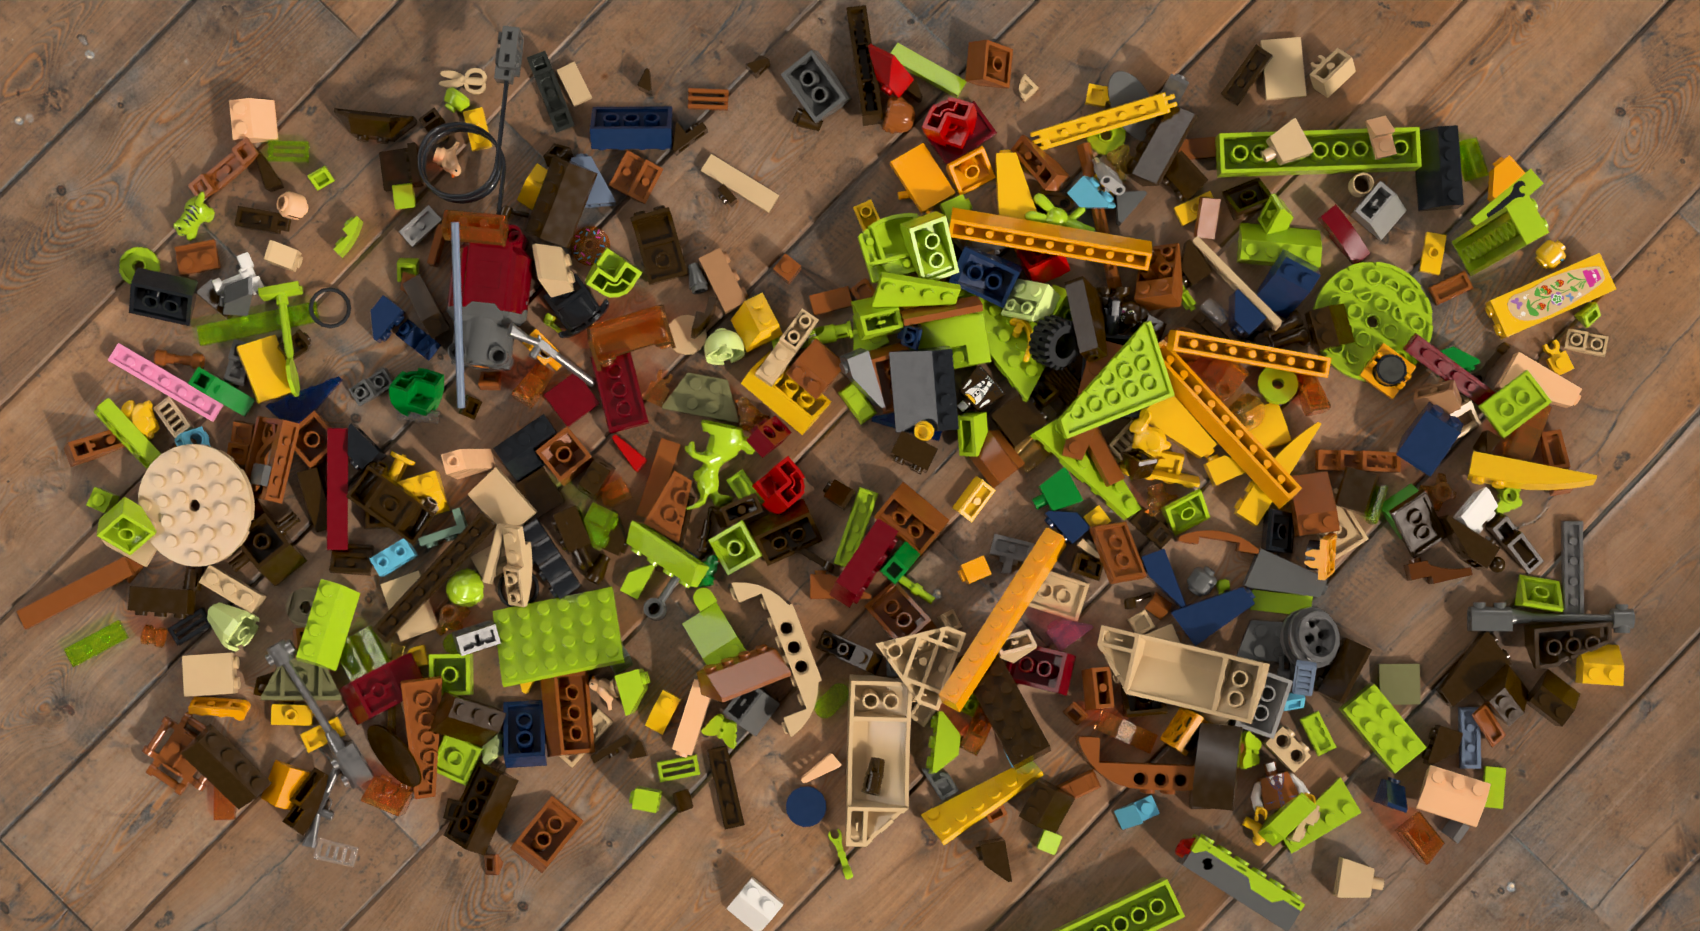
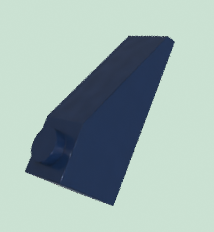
[1140,549,1186,608]
[1373,777,1408,813]

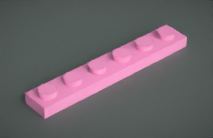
[108,343,223,422]

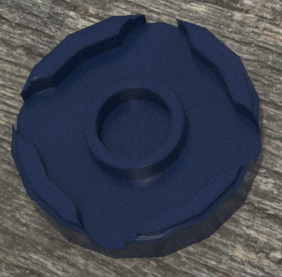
[786,786,826,827]

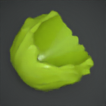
[446,568,484,607]

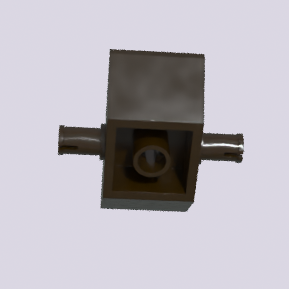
[228,498,308,586]

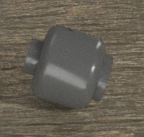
[1187,566,1217,597]

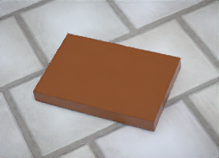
[1089,521,1147,584]

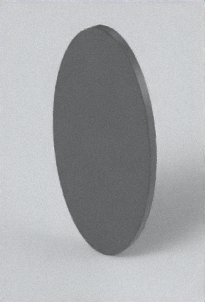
[1108,71,1156,141]

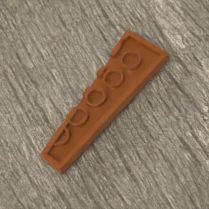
[1062,341,1123,461]

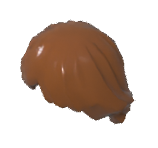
[882,97,916,134]

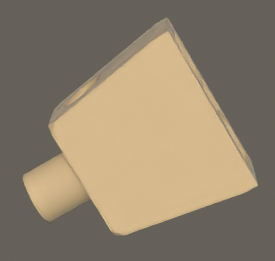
[1261,118,1314,165]
[1333,857,1384,898]

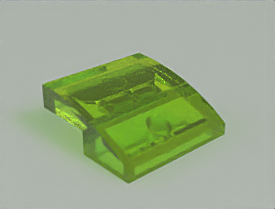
[340,626,390,682]

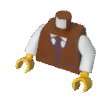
[1251,761,1316,821]

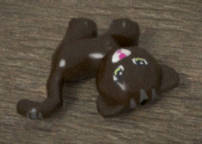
[1097,287,1149,334]

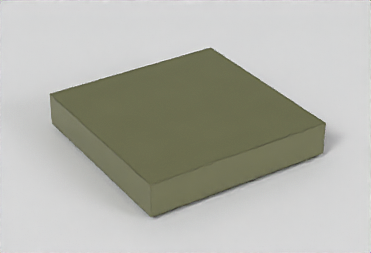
[1378,664,1421,705]

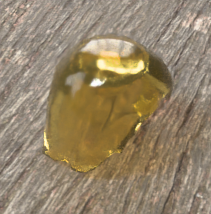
[1229,393,1265,431]

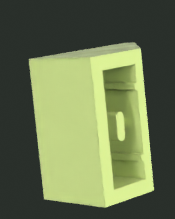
[1001,279,1060,322]

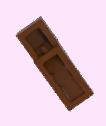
[1403,557,1473,584]

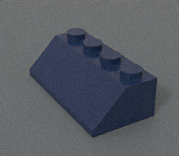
[590,106,673,150]

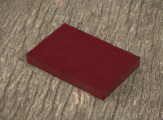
[925,101,997,166]

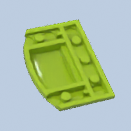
[857,213,921,283]
[909,312,992,369]

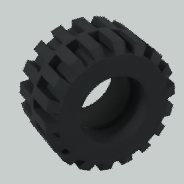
[1029,315,1080,370]

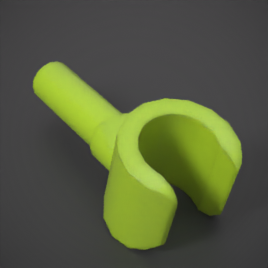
[543,313,562,333]
[1216,579,1230,594]

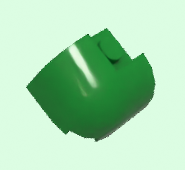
[389,368,444,417]

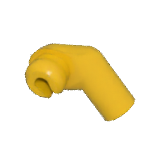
[1242,816,1266,846]

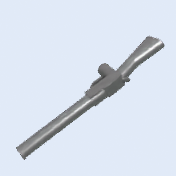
[507,323,596,387]
[302,741,348,848]

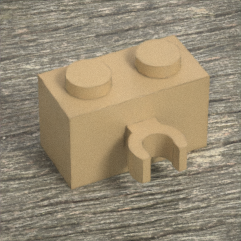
[1309,48,1356,98]

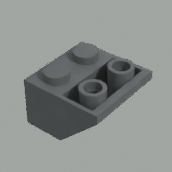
[723,688,780,737]

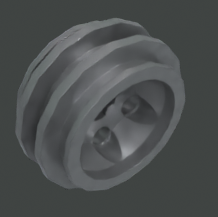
[1280,607,1340,668]

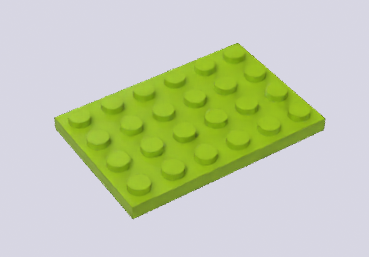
[493,587,625,687]

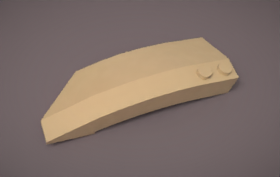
[1097,625,1270,724]
[846,674,912,847]

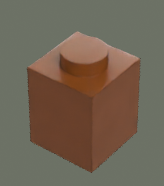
[773,253,801,284]

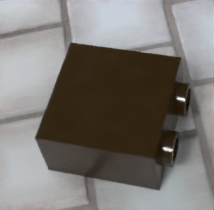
[991,394,1048,450]

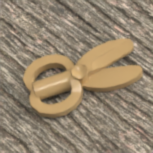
[439,68,487,95]

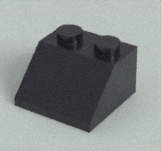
[348,423,387,471]

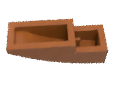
[1540,429,1574,496]

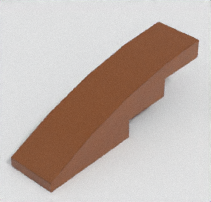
[1315,449,1401,473]

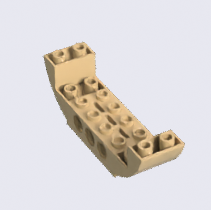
[730,583,822,737]

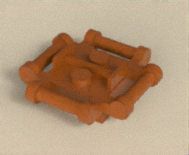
[142,711,207,795]

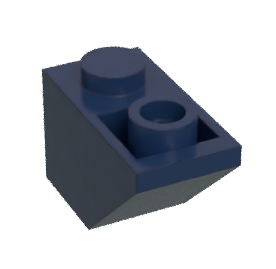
[370,295,406,343]
[1044,511,1090,545]

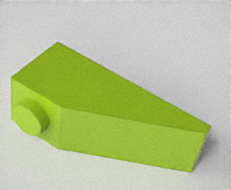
[1258,792,1317,847]

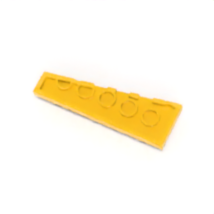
[921,761,1043,845]

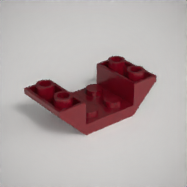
[339,652,424,725]

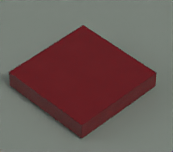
[544,373,600,427]

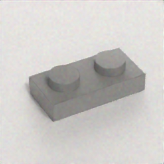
[399,205,443,248]

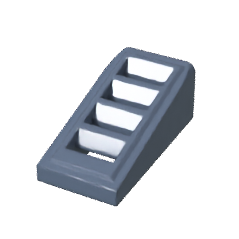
[1292,660,1317,696]

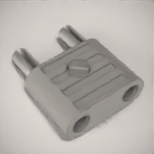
[1092,157,1125,195]

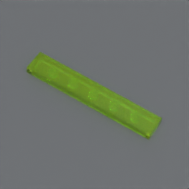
[196,302,320,346]

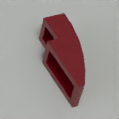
[1317,204,1370,265]

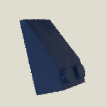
[949,246,1023,308]
[1255,249,1321,319]
[503,700,547,768]

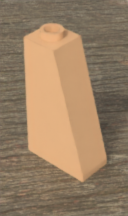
[1494,352,1582,408]
[441,449,496,479]
[672,679,711,758]

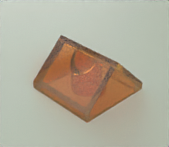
[1395,811,1445,865]

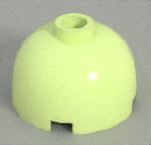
[704,328,745,365]

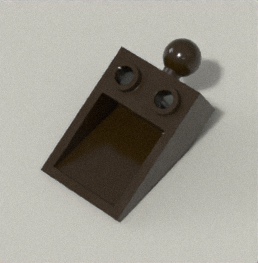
[1438,515,1505,573]

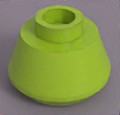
[444,87,470,113]

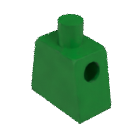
[1031,467,1083,511]

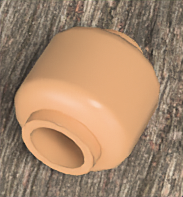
[276,192,308,220]

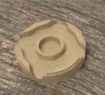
[667,315,707,355]

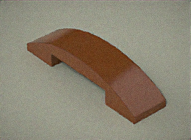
[188,137,259,199]
[1175,530,1259,554]

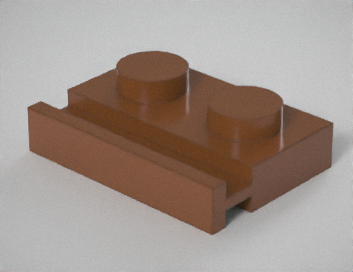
[174,239,221,276]

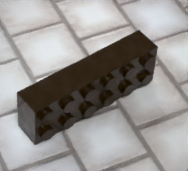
[956,654,1051,770]

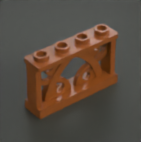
[244,416,301,504]

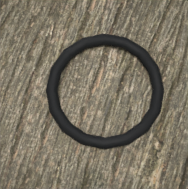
[309,287,351,328]
[497,573,539,607]

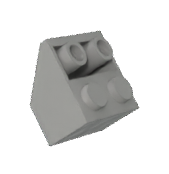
[1350,181,1407,241]

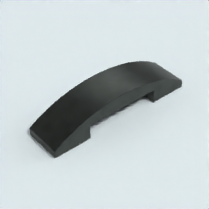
[527,51,575,133]

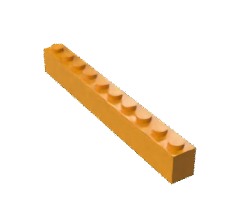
[949,207,1152,271]
[1158,339,1302,509]
[938,527,1067,713]

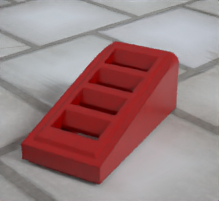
[612,434,647,473]

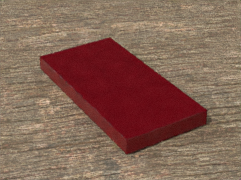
[590,347,649,434]

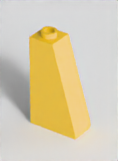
[995,150,1037,220]
[1147,396,1217,459]

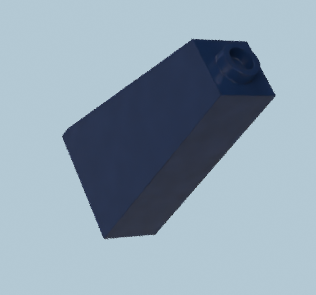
[1171,586,1255,646]

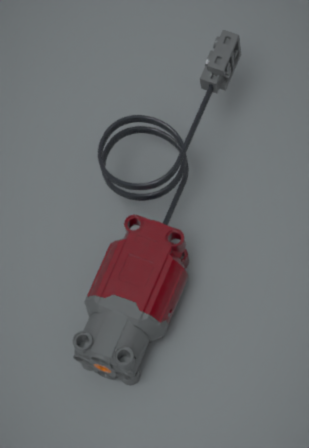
[417,26,534,371]

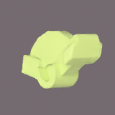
[482,729,504,765]

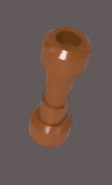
[154,349,205,369]

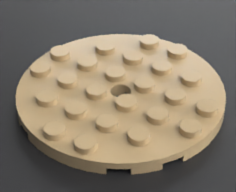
[138,444,255,566]

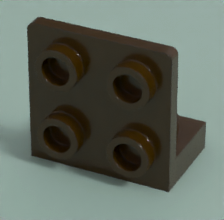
[379,142,424,192]

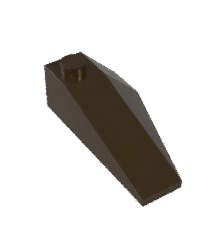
[1524,622,1612,669]

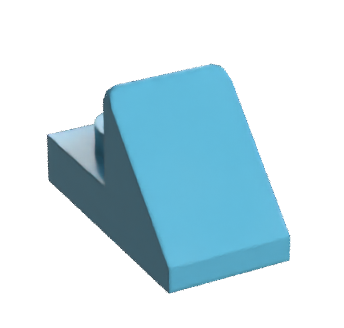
[1114,795,1160,830]

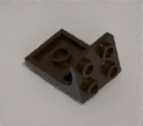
[630,205,688,285]

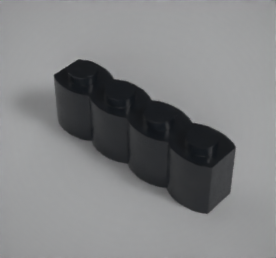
[523,518,582,599]

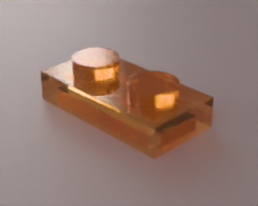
[214,786,236,820]

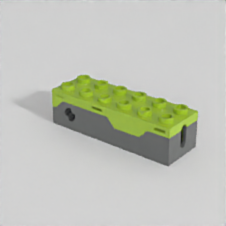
[1175,834,1305,931]

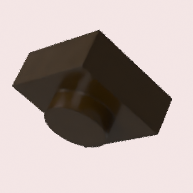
[718,183,738,207]

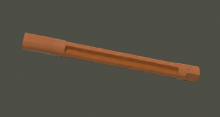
[1077,142,1122,291]

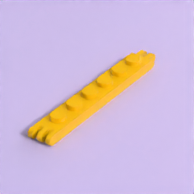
[1030,92,1177,150]

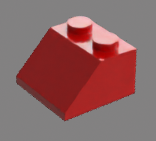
[1014,248,1071,284]

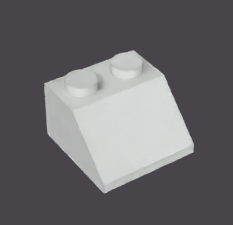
[1453,487,1498,534]
[726,877,784,931]

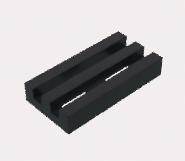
[167,607,211,646]

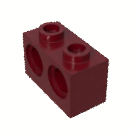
[746,415,792,458]

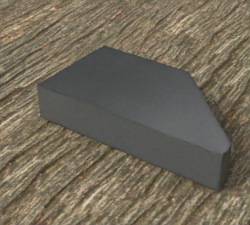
[922,768,959,801]

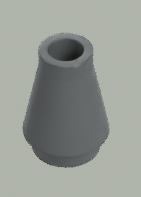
[688,263,709,294]

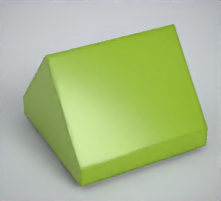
[307,166,335,191]
[1574,302,1601,328]

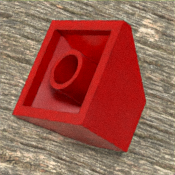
[868,44,914,98]

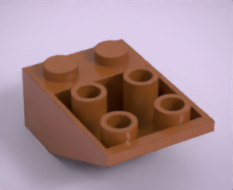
[1134,243,1183,311]

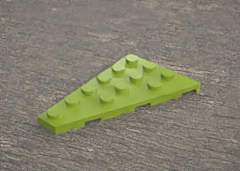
[958,288,1045,402]
[1058,321,1175,439]

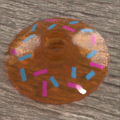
[571,226,610,266]

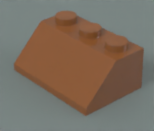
[874,482,950,556]

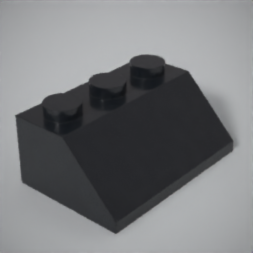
[129,267,198,326]
[493,414,558,482]

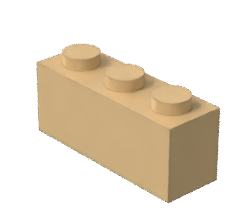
[199,565,267,614]

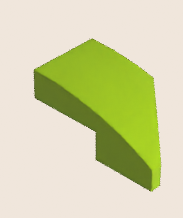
[620,564,656,600]

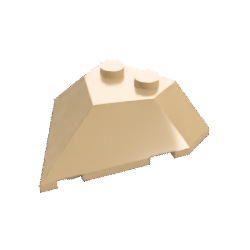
[876,626,966,711]

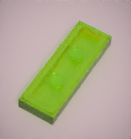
[64,620,129,667]

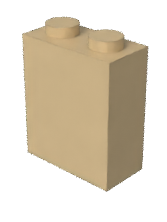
[182,652,241,697]

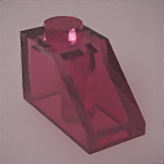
[1045,619,1093,651]

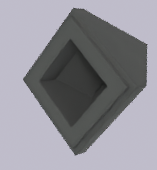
[1441,819,1470,844]

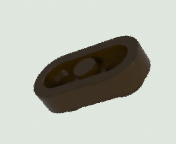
[1034,189,1074,213]

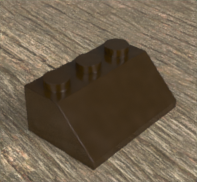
[748,499,823,566]
[1314,638,1372,704]
[430,691,506,746]

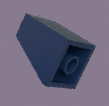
[1396,402,1463,476]

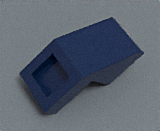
[395,319,441,361]
[897,323,922,350]

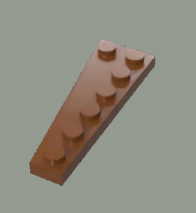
[401,676,442,799]

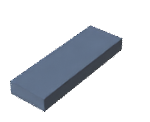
[1458,707,1481,769]

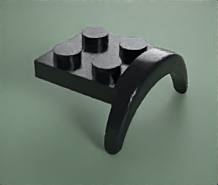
[543,273,609,338]

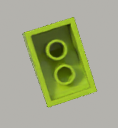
[900,211,959,281]
[682,602,747,665]

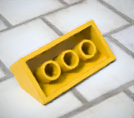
[741,350,832,435]

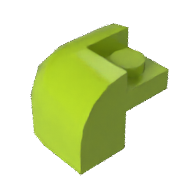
[585,247,643,298]

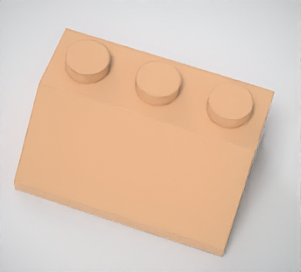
[1416,765,1491,827]

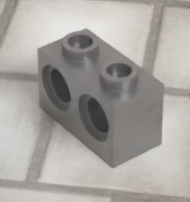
[452,620,501,656]

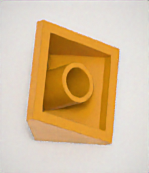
[946,146,996,195]
[261,760,311,810]

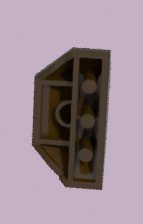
[333,108,417,144]

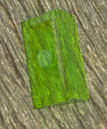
[1459,137,1489,182]

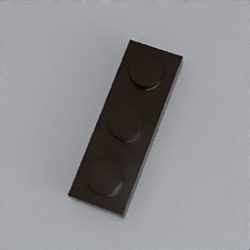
[1221,44,1273,106]

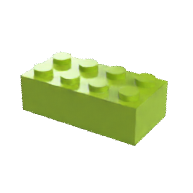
[1338,683,1427,773]

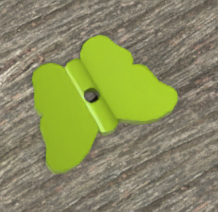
[1495,487,1523,515]
[701,714,737,749]
[1240,731,1262,769]

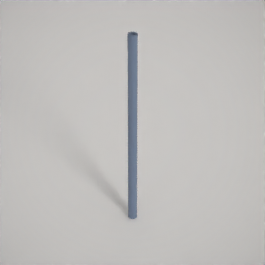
[451,222,465,408]

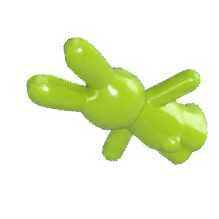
[1025,193,1095,231]

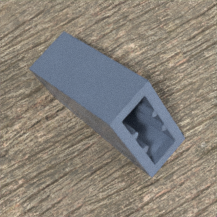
[571,154,616,208]

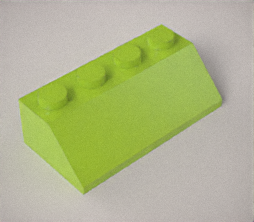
[1236,223,1322,269]
[626,520,710,588]
[296,579,360,671]

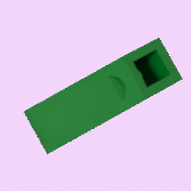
[188,367,256,417]

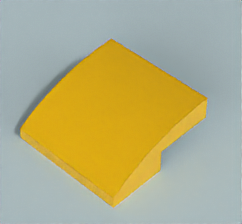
[1239,403,1291,450]

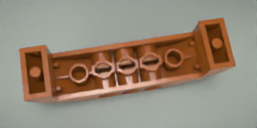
[1075,735,1244,794]

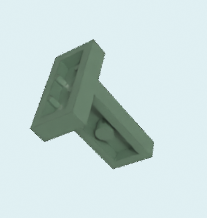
[418,507,468,549]

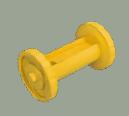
[388,451,416,482]

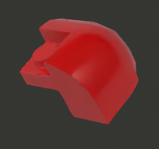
[922,97,977,149]
[752,456,805,514]

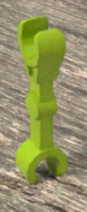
[828,828,853,880]

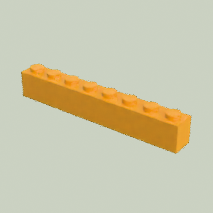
[1166,330,1331,378]

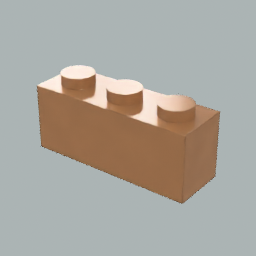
[698,248,749,315]

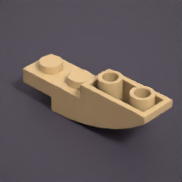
[755,309,819,387]
[502,524,532,607]

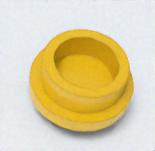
[914,421,934,441]

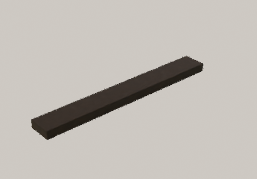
[372,511,497,643]

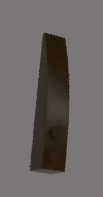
[846,5,883,126]

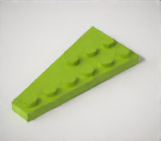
[1030,419,1142,520]

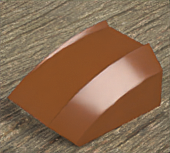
[968,430,1025,489]

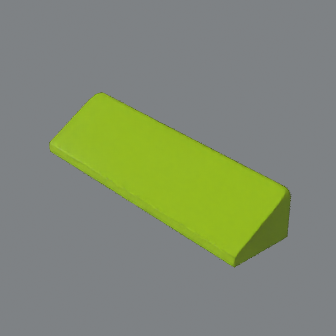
[891,43,966,98]
[94,398,161,469]

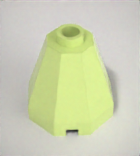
[207,602,260,652]

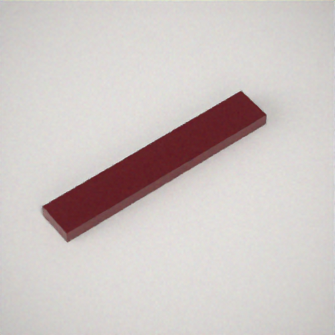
[1403,333,1496,405]
[327,428,348,550]

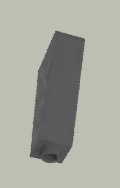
[1242,549,1328,598]

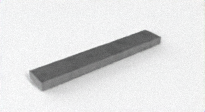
[1561,521,1584,623]

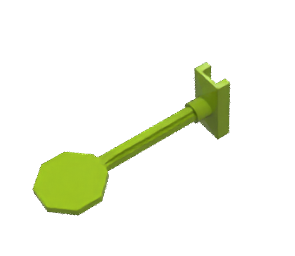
[258,281,304,397]

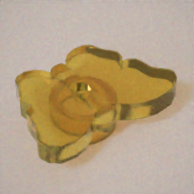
[1107,144,1134,182]

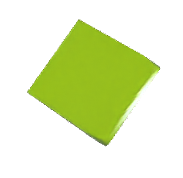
[392,183,416,209]
[397,258,419,282]
[1036,829,1063,855]

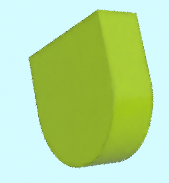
[693,588,717,612]

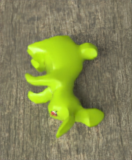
[685,420,755,510]

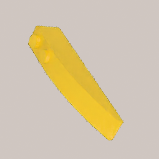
[1233,422,1321,526]
[1467,451,1597,490]

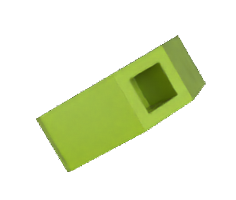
[926,711,961,774]

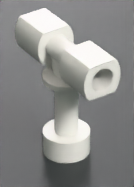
[211,252,264,295]

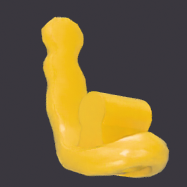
[1009,318,1033,362]

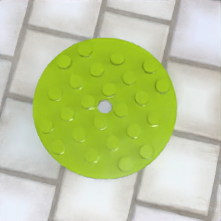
[1313,262,1433,382]

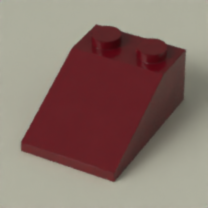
[1006,646,1076,696]

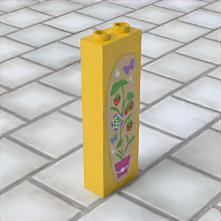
[1485,253,1616,340]

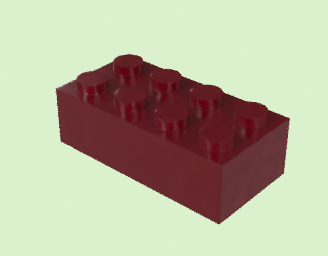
[829,518,899,608]

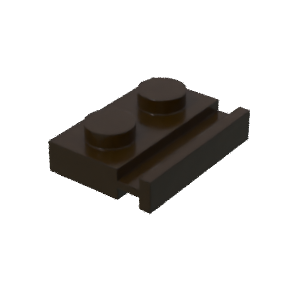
[329,544,374,576]

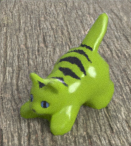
[173,192,215,241]

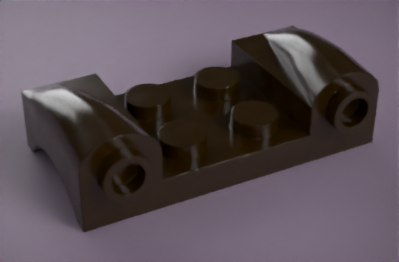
[346,461,439,545]

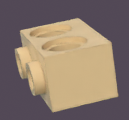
[1262,726,1311,773]

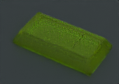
[1366,485,1388,525]

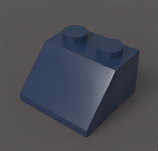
[1228,289,1266,340]

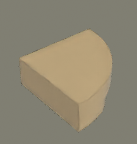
[1019,74,1039,103]

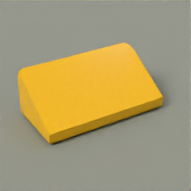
[952,476,996,523]

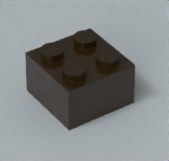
[890,431,938,475]

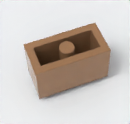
[1413,379,1462,414]

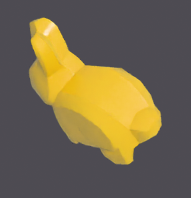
[121,400,160,440]
[1129,408,1171,456]

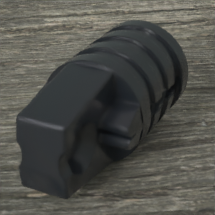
[1103,297,1122,335]

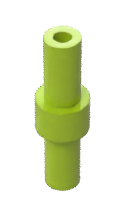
[898,575,935,604]

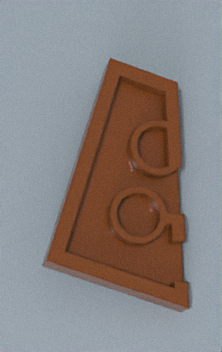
[643,470,692,543]

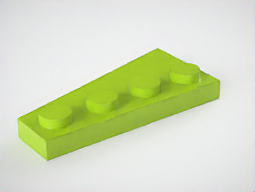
[871,272,961,307]
[1283,777,1361,854]

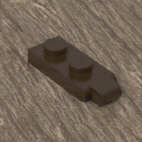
[234,206,291,234]

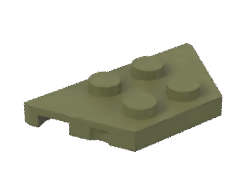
[662,373,739,423]
[261,659,341,701]

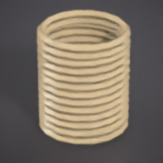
[1348,172,1374,197]

